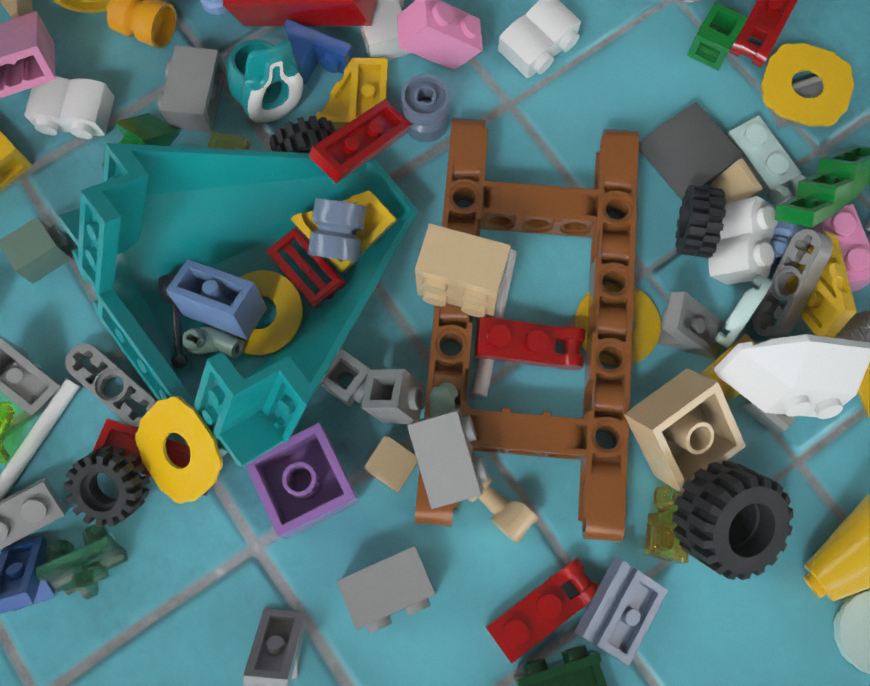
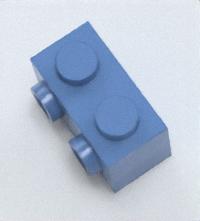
[166,259,267,340]

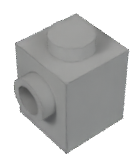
[361,369,426,424]

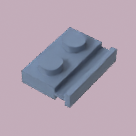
[575,557,668,666]

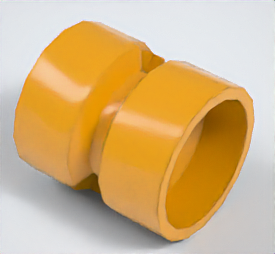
[107,0,177,49]

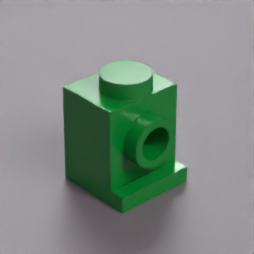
[687,2,748,71]

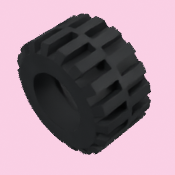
[672,461,794,580]

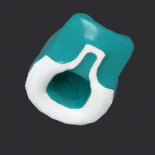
[227,39,303,123]

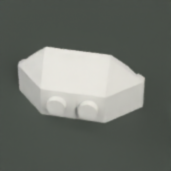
[714,334,870,419]

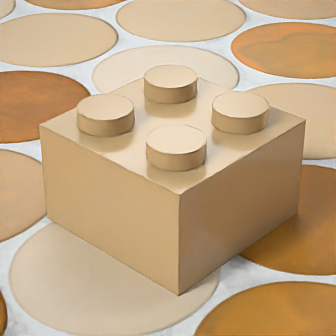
[415,223,511,317]
[624,369,746,494]

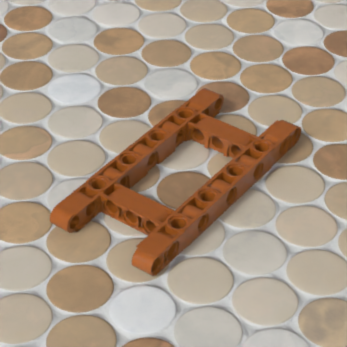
[415,118,639,542]

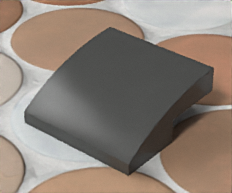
[639,102,744,201]

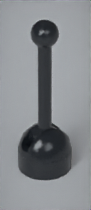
[158,274,188,369]

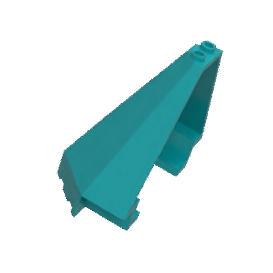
[58,143,419,467]

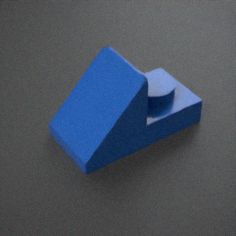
[284,19,354,85]
[0,535,55,614]

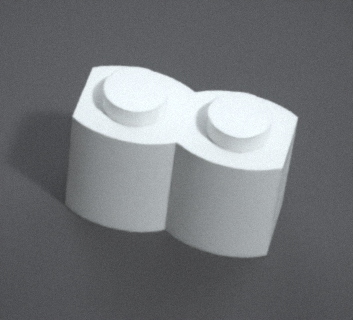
[498,0,581,78]
[24,76,115,139]
[708,196,778,285]

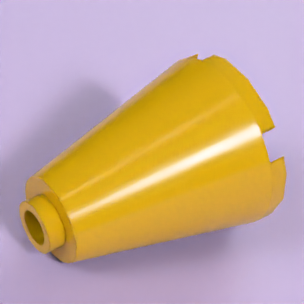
[803,494,870,601]

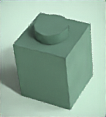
[0,217,71,284]

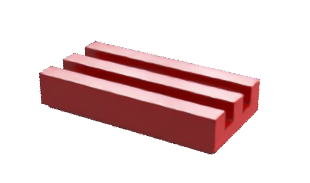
[266,227,346,310]

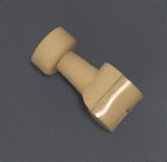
[468,475,538,544]

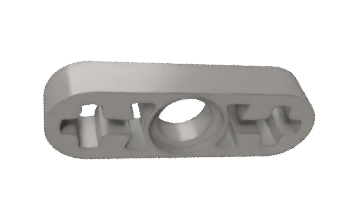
[753,229,833,339]
[65,344,158,429]

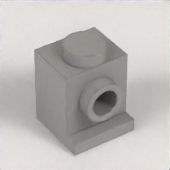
[320,348,371,407]

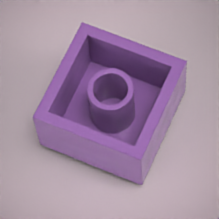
[246,423,360,539]

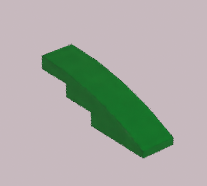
[775,145,870,228]

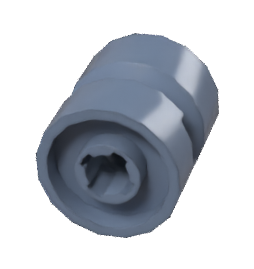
[401,74,449,142]
[307,198,367,262]

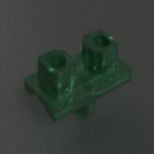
[35,525,128,600]

